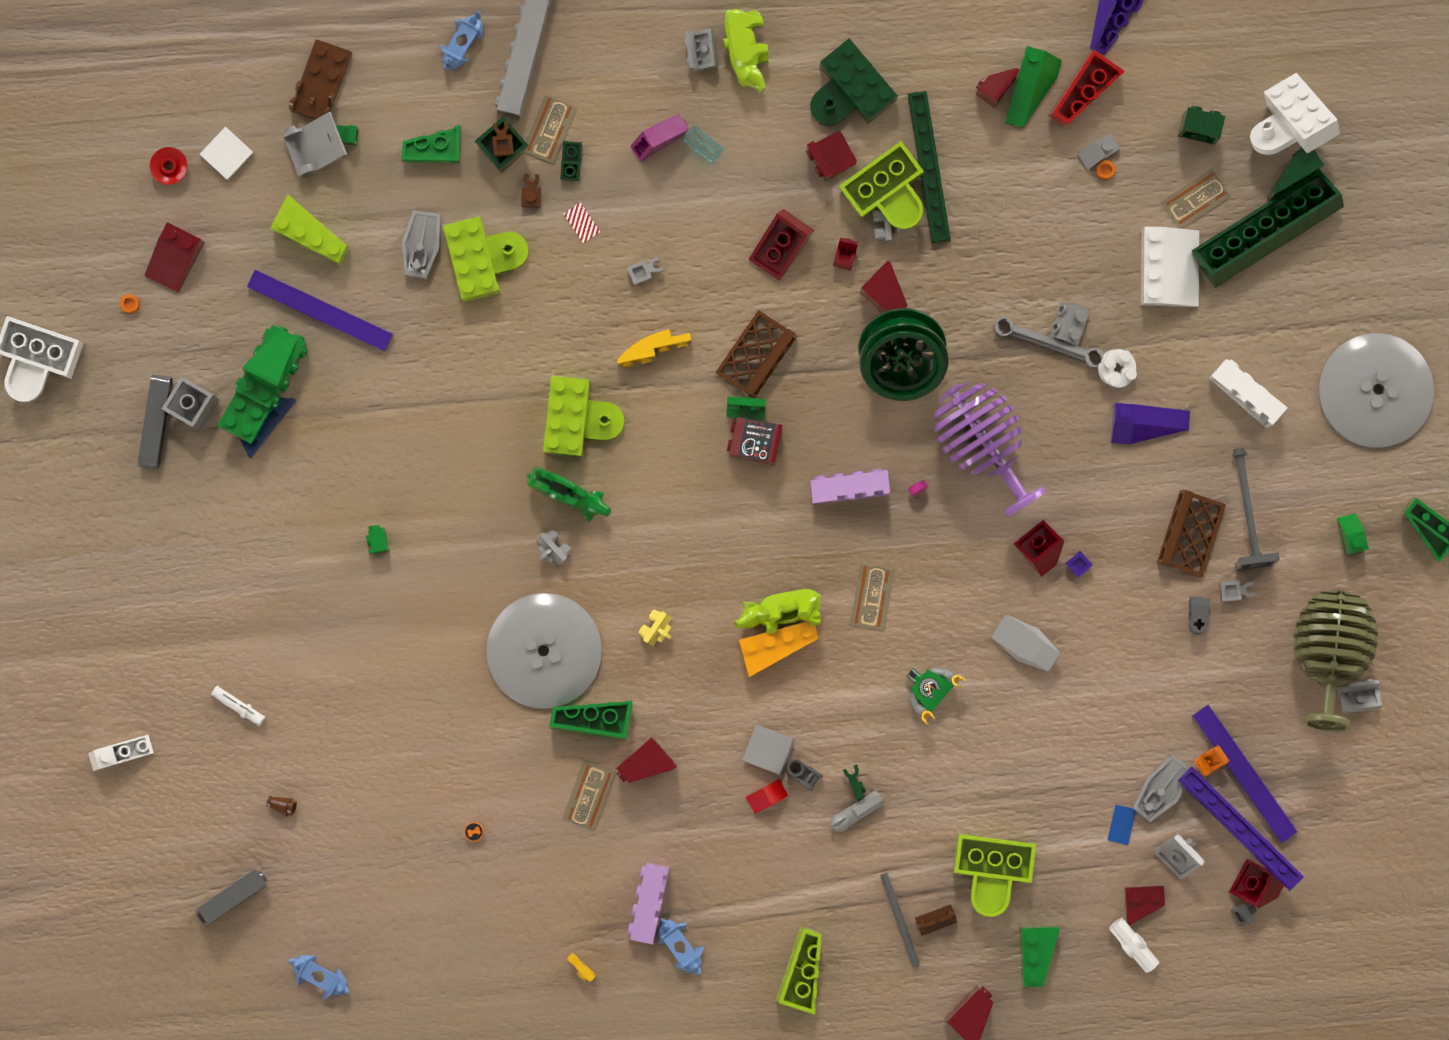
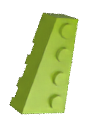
[270,195,350,265]
[776,926,822,1015]

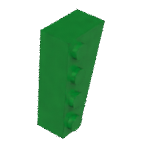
[550,700,632,741]

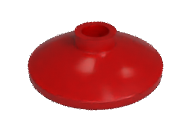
[149,147,188,185]

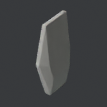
[402,210,440,279]
[991,614,1061,672]
[1132,754,1189,822]

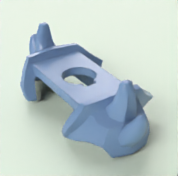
[439,11,484,70]
[657,918,704,975]
[288,955,349,1000]

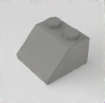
[162,376,219,432]

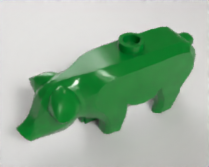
[527,466,611,522]

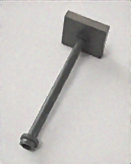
[1232,448,1280,571]

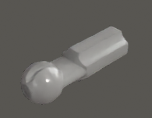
[830,790,885,832]

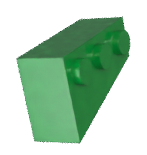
[1402,497,1449,563]

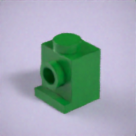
[366,525,390,554]

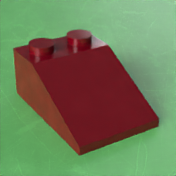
[749,209,815,281]
[144,222,205,293]

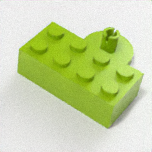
[839,141,924,230]
[443,216,529,302]
[543,376,624,458]
[953,833,1036,917]

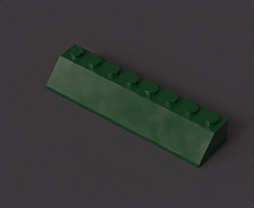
[1191,170,1344,288]

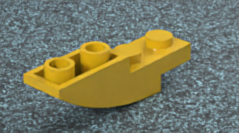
[617,329,691,368]

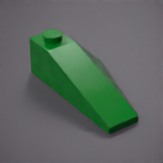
[1005,46,1062,128]

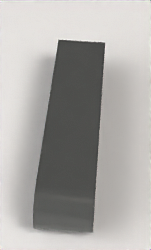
[138,374,173,469]

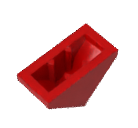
[746,779,788,814]

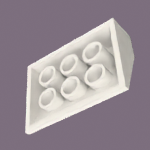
[1141,227,1199,307]

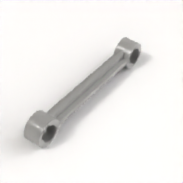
[994,317,1104,368]

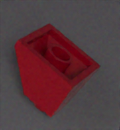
[976,68,1020,108]
[1014,520,1064,577]
[1229,859,1284,908]

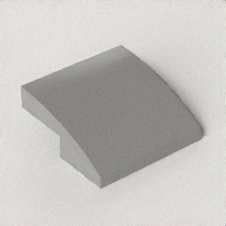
[743,724,795,775]

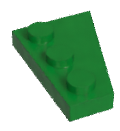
[402,125,461,163]

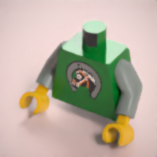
[906,668,966,725]

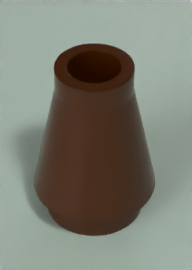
[267,796,297,816]

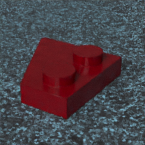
[1124,885,1165,925]

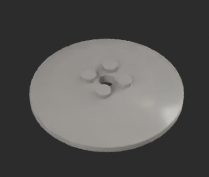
[1318,333,1434,448]
[487,593,602,708]

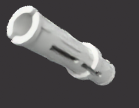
[211,686,266,727]

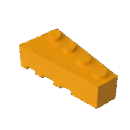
[739,621,819,677]

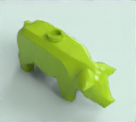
[723,9,769,93]
[733,589,821,634]

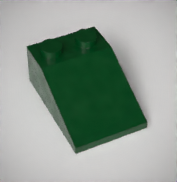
[1266,148,1324,201]

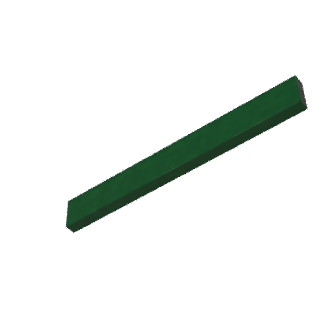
[908,91,951,244]

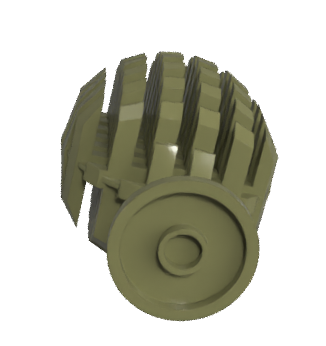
[1293,589,1378,732]

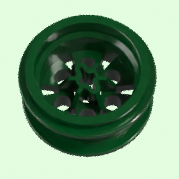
[858,308,949,401]

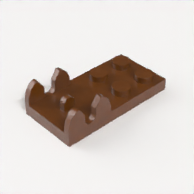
[289,39,352,120]

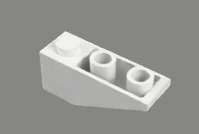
[88,735,154,772]

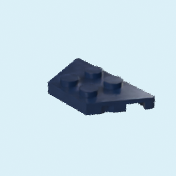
[239,397,296,459]

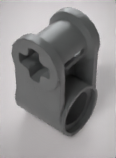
[1188,597,1210,634]
[786,759,823,792]

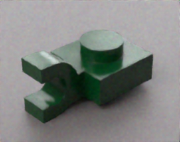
[843,764,866,800]

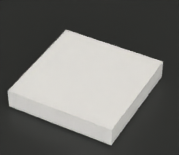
[200,126,254,180]

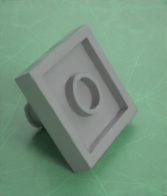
[1154,833,1205,880]

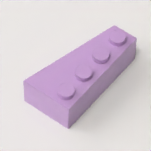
[810,469,890,504]
[627,862,670,944]

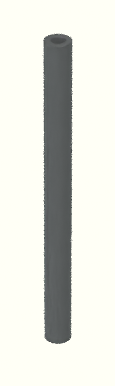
[880,872,920,966]

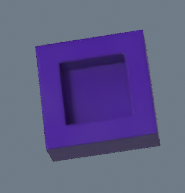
[1065,551,1092,578]

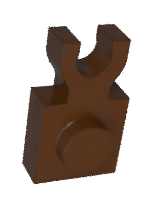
[492,122,514,157]
[521,174,541,208]

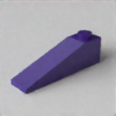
[1090,0,1144,55]
[1111,403,1190,445]

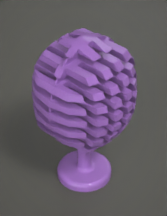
[934,382,1047,517]

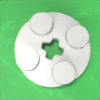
[1098,349,1137,388]

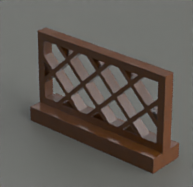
[715,310,797,398]
[1157,490,1226,577]

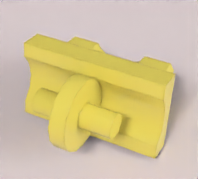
[638,610,672,647]

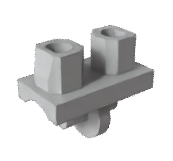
[873,210,899,243]
[537,530,571,566]

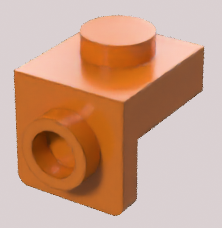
[1194,745,1229,777]

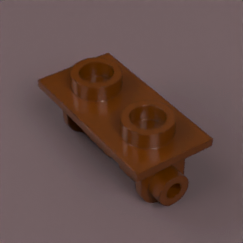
[915,904,958,936]

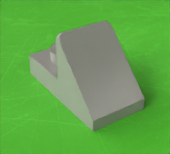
[1077,133,1120,170]

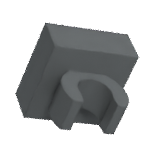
[1231,904,1257,926]

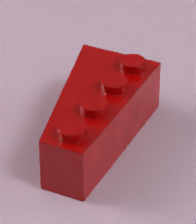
[1048,50,1125,127]

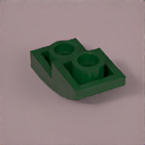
[560,141,582,181]

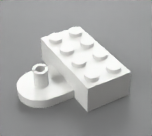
[1250,73,1340,155]
[0,316,84,402]

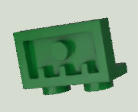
[726,396,766,420]

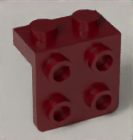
[805,131,857,181]

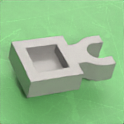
[627,257,663,286]
[1220,581,1255,602]

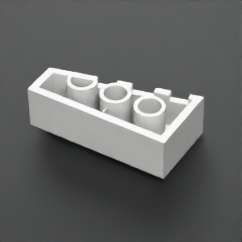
[1209,359,1288,428]

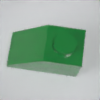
[1337,513,1369,555]

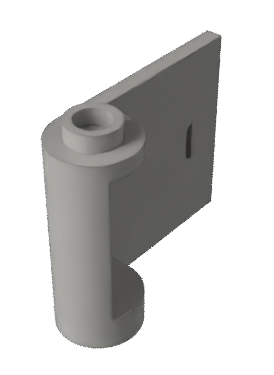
[282,112,347,178]

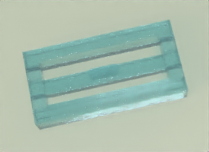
[682,125,724,164]

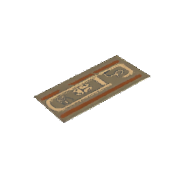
[524,95,577,164]
[1161,169,1231,229]
[850,564,894,631]
[562,760,616,831]

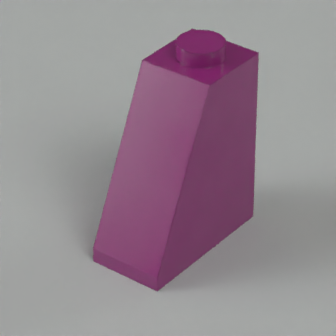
[631,114,689,162]

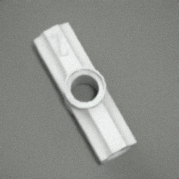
[1109,917,1159,973]

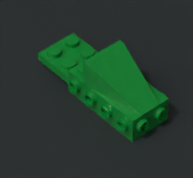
[217,325,308,444]

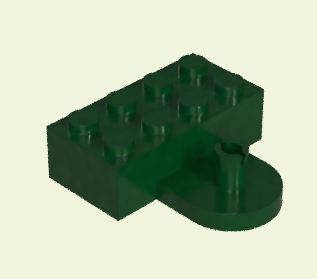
[810,38,898,126]

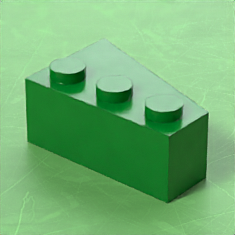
[1019,925,1060,987]

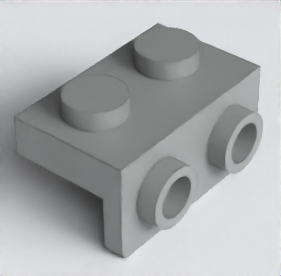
[684,28,718,71]
[1050,302,1090,346]
[1338,679,1382,714]

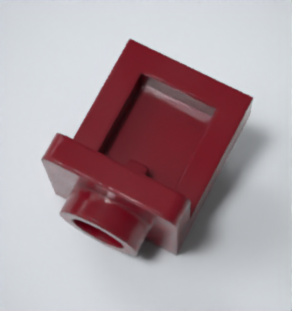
[833,238,858,271]

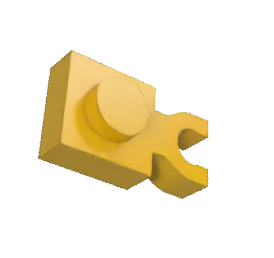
[567,952,596,982]

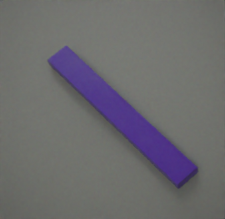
[247,270,393,351]
[1192,705,1298,843]
[1177,766,1304,891]

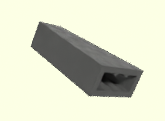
[195,869,267,928]

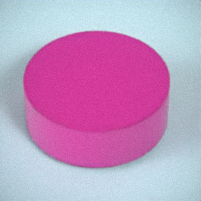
[908,481,928,496]

